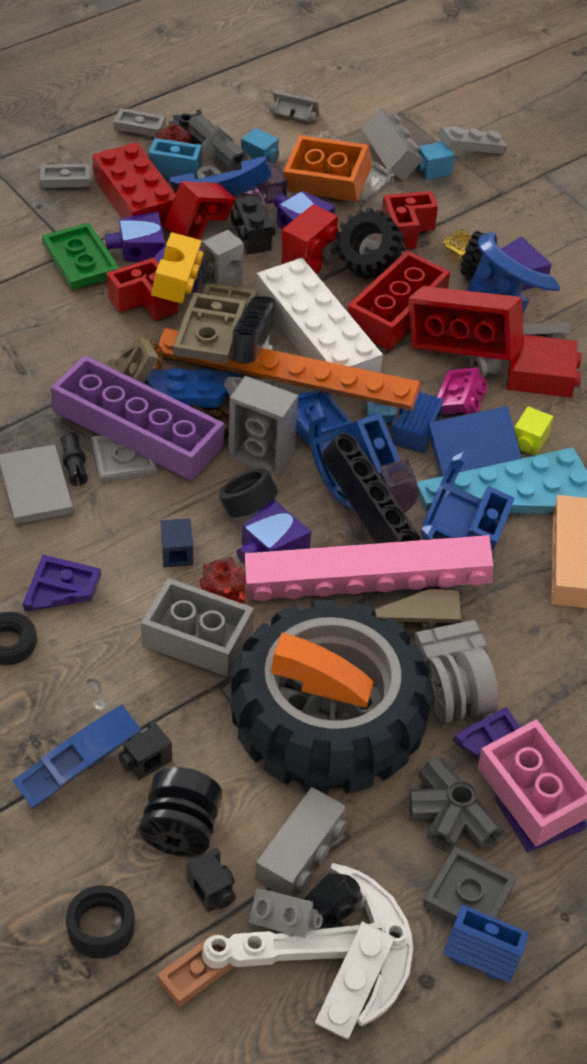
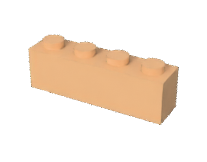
[551,495,587,608]

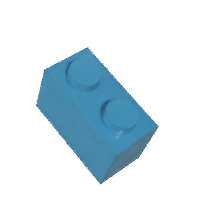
[148,138,202,180]

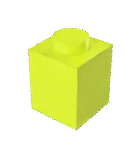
[514,406,554,456]

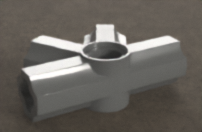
[188,114,252,171]
[409,757,504,851]

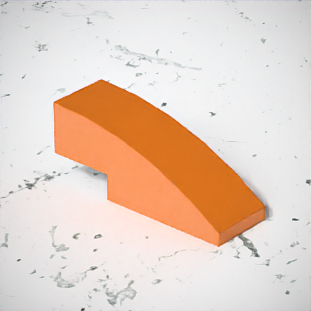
[271,632,374,708]

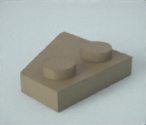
[107,338,159,384]

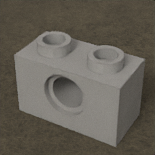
[202,230,244,287]

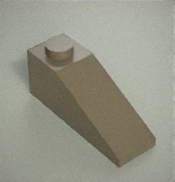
[375,589,461,637]

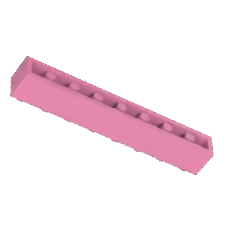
[245,535,494,601]

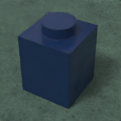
[160,519,193,567]

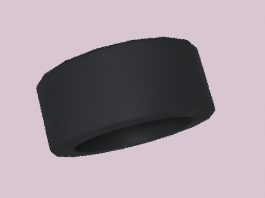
[219,469,278,517]
[66,885,135,959]

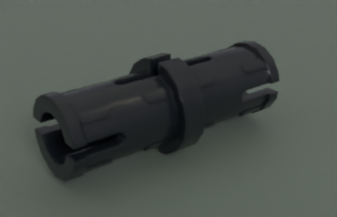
[60,432,88,486]

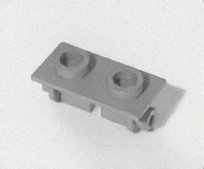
[270,91,320,123]
[249,888,323,938]

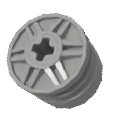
[425,647,499,725]

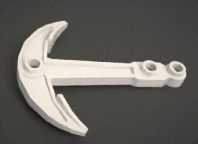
[202,863,413,1027]

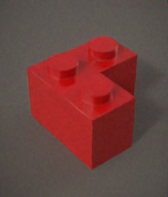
[163,181,236,240]
[382,191,438,250]
[281,204,339,275]
[107,257,178,321]

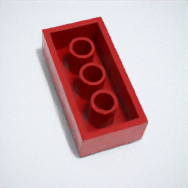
[92,142,176,227]
[347,250,451,351]
[408,286,524,361]

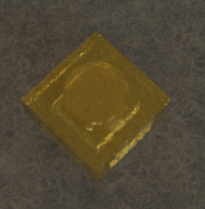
[443,228,472,259]

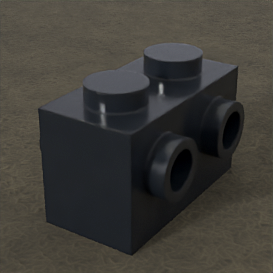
[230,195,276,255]

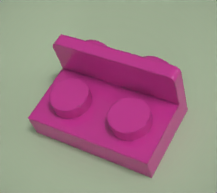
[437,367,487,415]

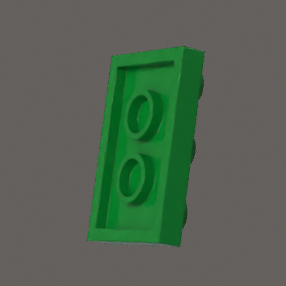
[42,222,119,290]

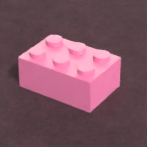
[477,719,587,847]

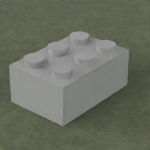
[229,376,298,478]
[141,578,254,677]

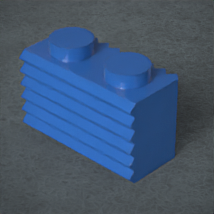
[390,391,444,453]
[442,905,529,983]

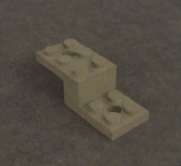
[173,282,257,364]

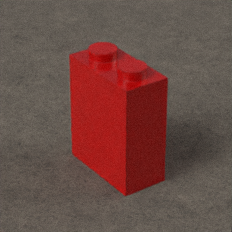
[507,335,582,398]

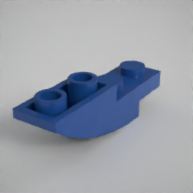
[12,704,142,809]

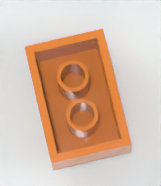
[283,135,372,202]

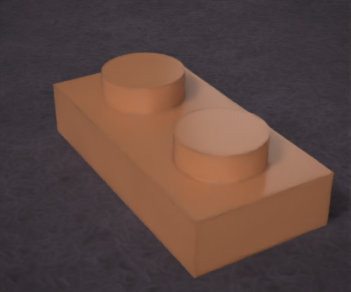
[157,933,235,1008]

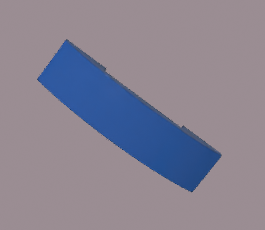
[169,156,272,196]

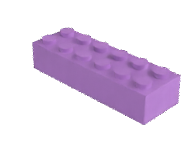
[51,355,224,481]

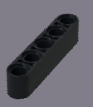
[231,296,275,363]
[322,433,421,544]

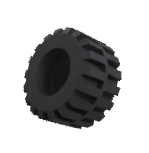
[335,208,406,280]

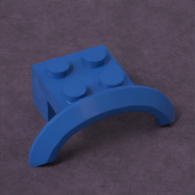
[467,231,560,313]
[308,403,402,512]
[421,450,515,551]

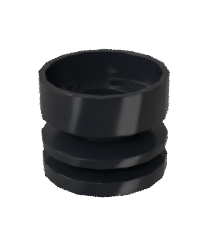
[139,767,222,857]

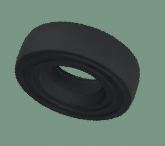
[0,612,37,665]

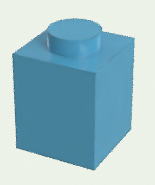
[241,128,279,165]
[416,142,455,180]

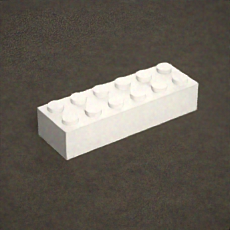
[256,258,383,395]

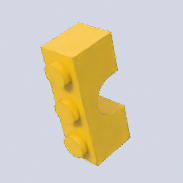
[151,232,204,304]

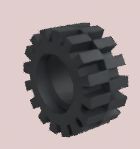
[460,231,498,278]

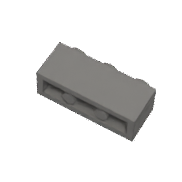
[362,108,423,181]
[255,787,348,897]

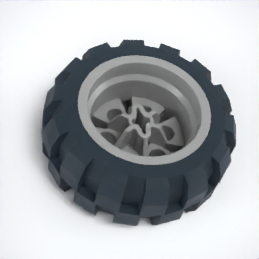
[231,600,432,795]

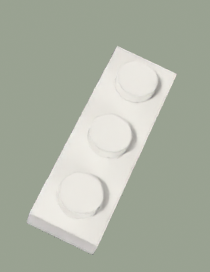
[315,922,395,1041]

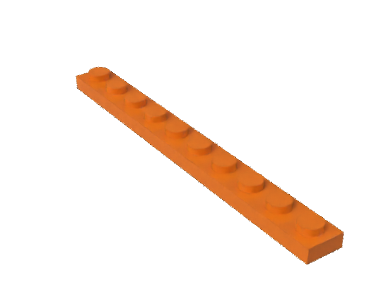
[156,328,421,411]

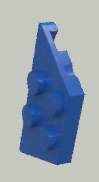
[145,368,244,408]

